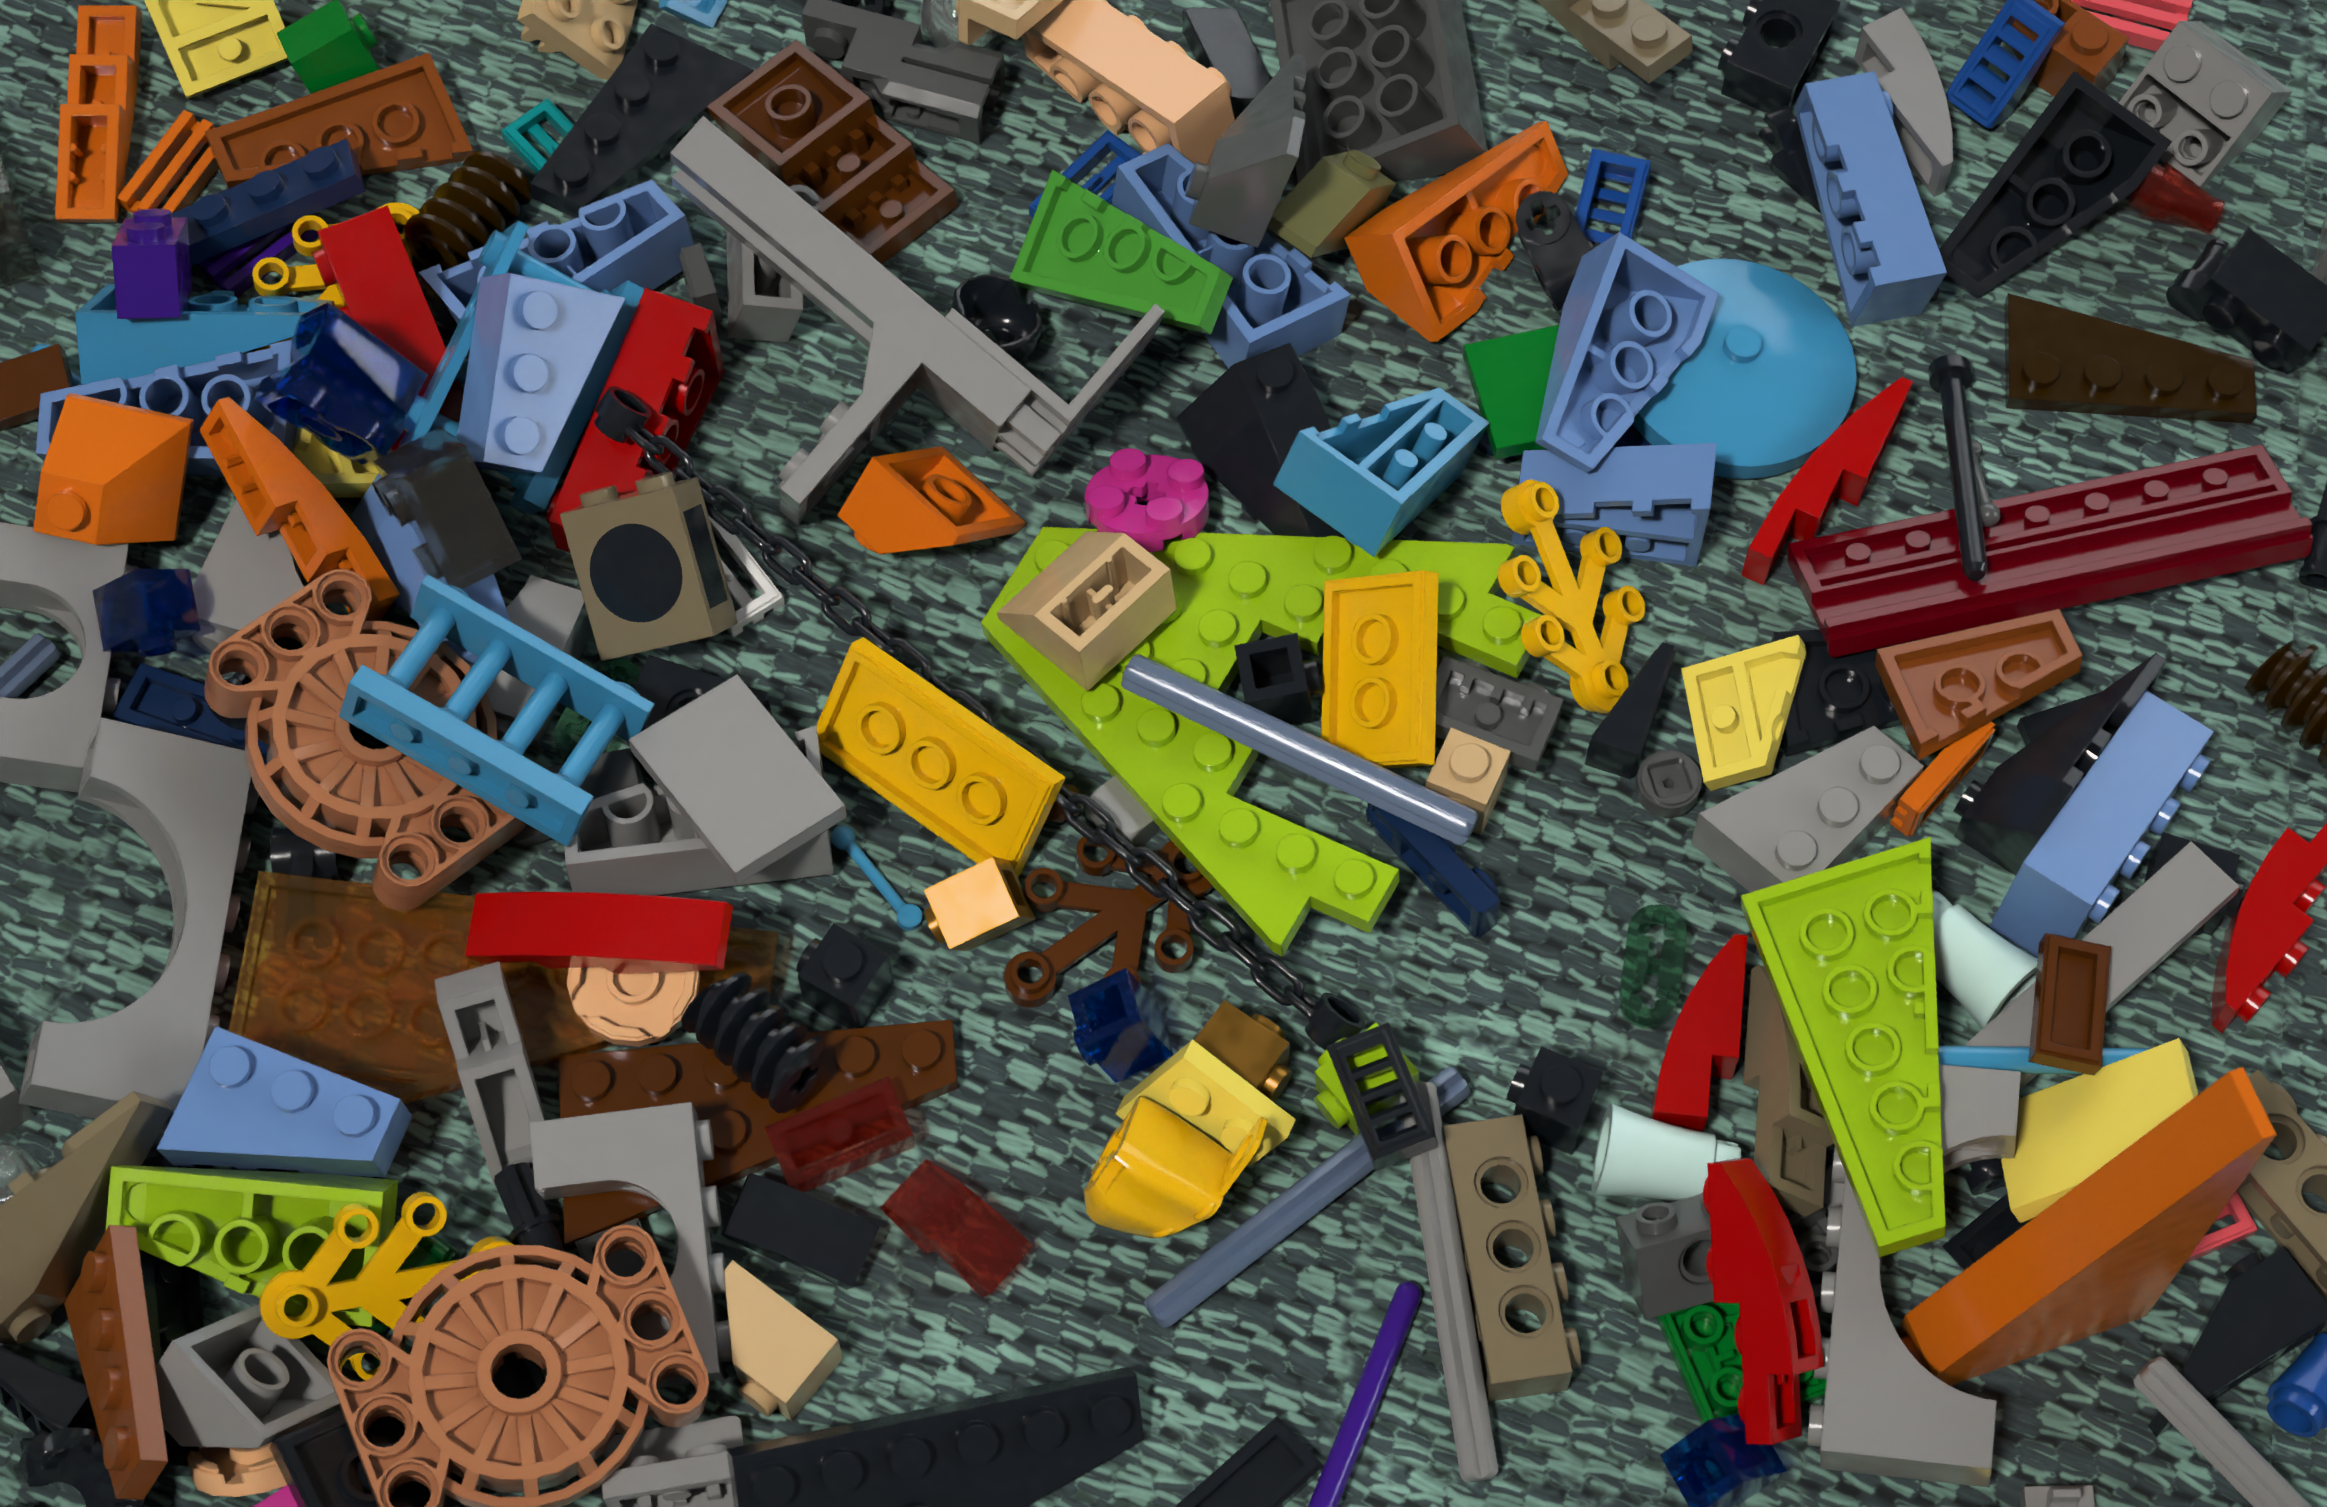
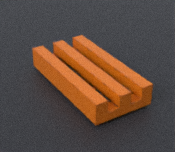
[117,110,219,214]
[1890,721,1995,837]

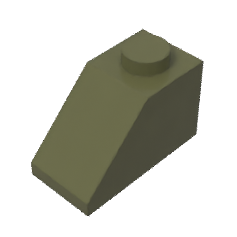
[1267,150,1396,258]

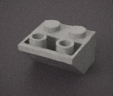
[2119,21,2292,189]

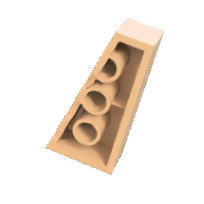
[1021,0,1235,165]

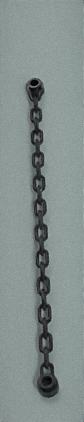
[594,386,1365,1050]

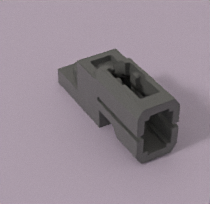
[802,0,1005,144]

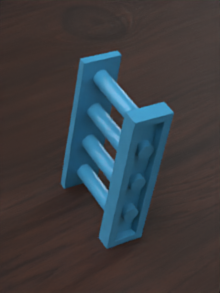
[398,220,644,515]
[339,574,654,847]

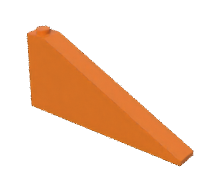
[1897,1067,2277,1386]

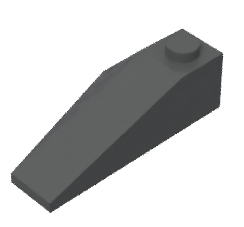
[1185,53,1306,248]

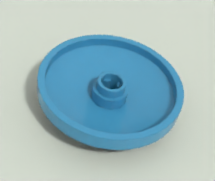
[1632,259,1857,479]

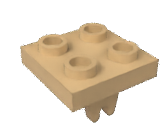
[517,0,638,80]

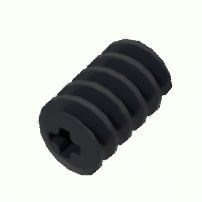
[681,971,826,1113]

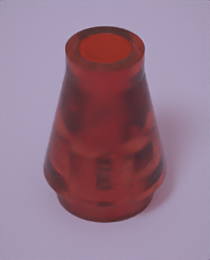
[2129,162,2225,234]

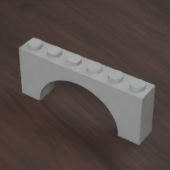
[180,499,592,748]
[19,717,259,1132]
[1808,1065,2021,1488]

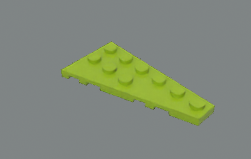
[1741,837,1946,1257]

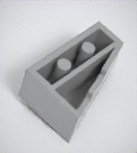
[1691,726,1924,892]

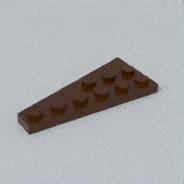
[558,1019,958,1251]

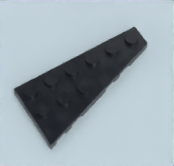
[727,1367,1144,1507]

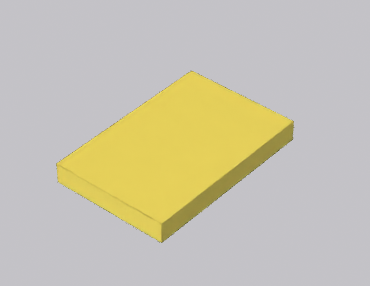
[2001,1038,2198,1223]

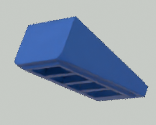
[1946,0,2065,128]
[1574,148,1651,244]

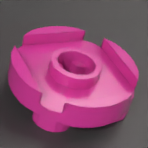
[1084,448,1210,552]

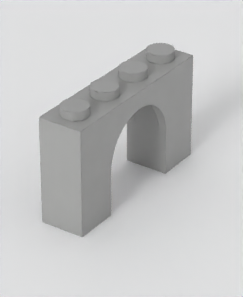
[0,522,139,792]
[529,1102,732,1388]

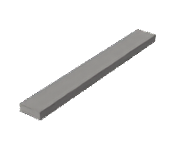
[1824,842,2240,1215]

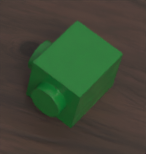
[277,0,380,94]

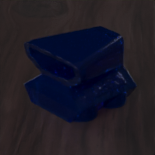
[254,302,428,464]

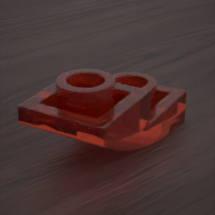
[879,1159,1034,1298]

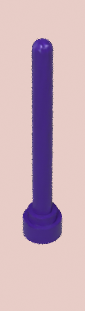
[1308,1281,1422,1507]

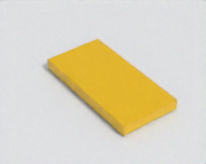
[816,637,1066,877]

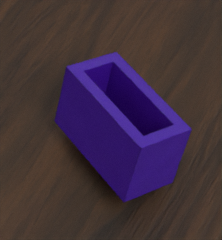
[111,209,192,319]

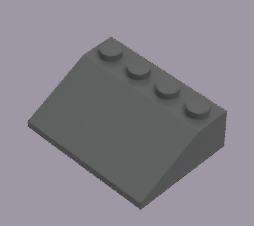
[1270,0,1488,183]

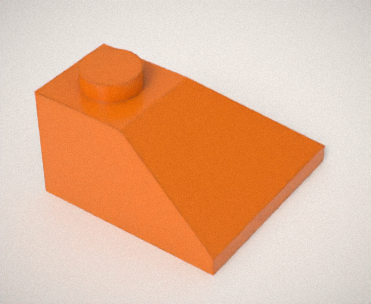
[33,393,194,545]
[837,446,1026,554]

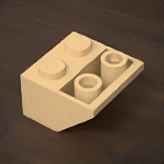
[997,532,1177,691]

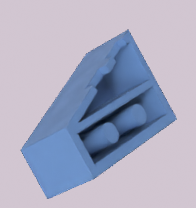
[453,273,625,473]
[1511,443,1717,566]

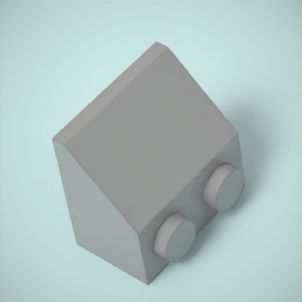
[155,1304,341,1448]

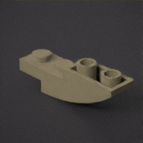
[1536,0,1693,83]
[1743,965,1834,1216]

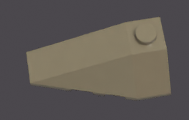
[0,1091,172,1346]

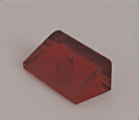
[764,1077,915,1193]

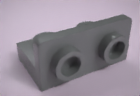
[1435,656,1564,773]

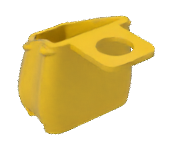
[1084,1096,1268,1238]

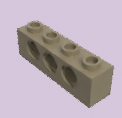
[2237,1069,2327,1301]
[1443,1114,1581,1402]

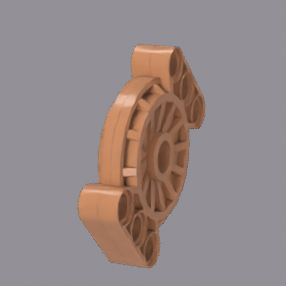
[204,569,527,911]
[327,1224,709,1507]

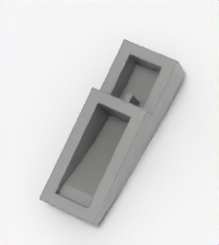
[1854,8,1953,197]
[434,961,546,1186]

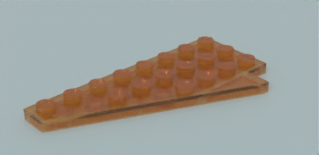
[229,871,779,1104]

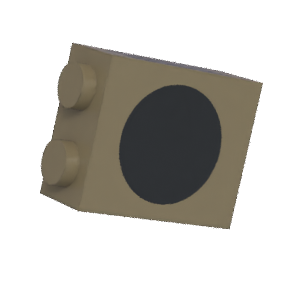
[560,471,738,661]

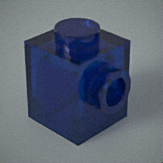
[92,569,201,657]
[1067,968,1174,1083]
[1660,1414,1787,1507]

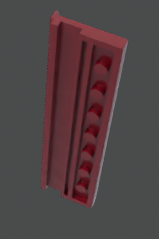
[1787,444,2313,657]

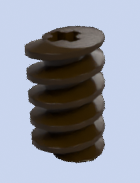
[404,151,532,271]
[2244,641,2327,768]

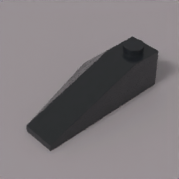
[1939,71,2172,299]
[1177,343,1345,538]
[1953,653,2167,876]

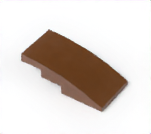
[707,39,959,264]

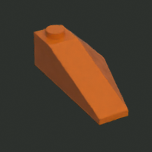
[1344,121,1568,342]

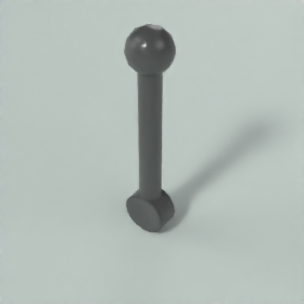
[1971,439,2000,527]

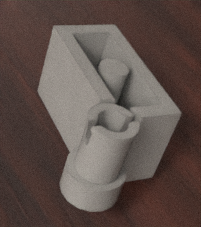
[726,185,819,342]

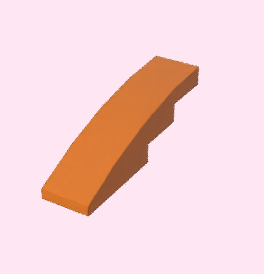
[55,5,142,223]
[199,397,400,621]

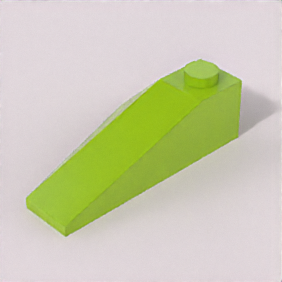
[105,1165,398,1327]

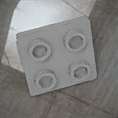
[602,1415,745,1507]

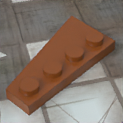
[205,52,473,189]
[64,1225,168,1500]

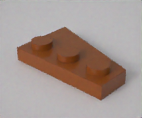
[1875,609,2083,761]

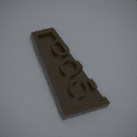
[2004,293,2256,424]

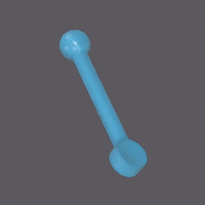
[831,825,922,931]

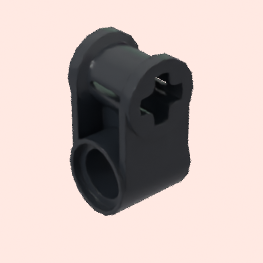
[1516,191,1594,314]

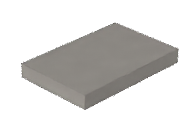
[629,674,847,885]

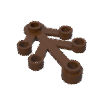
[1004,832,1213,1010]

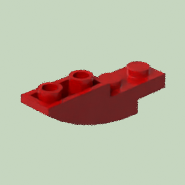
[2212,823,2327,1033]
[1703,1158,1824,1445]

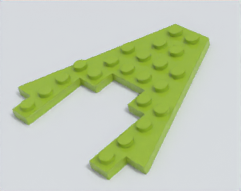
[981,527,1542,957]

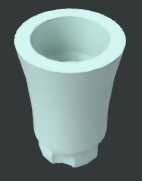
[1933,891,2037,1029]
[1591,1103,1741,1201]

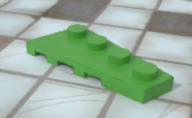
[1010,169,1233,335]

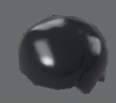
[952,274,1043,361]

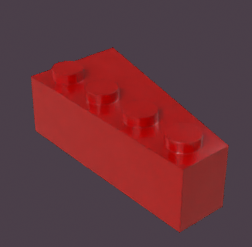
[546,288,725,553]

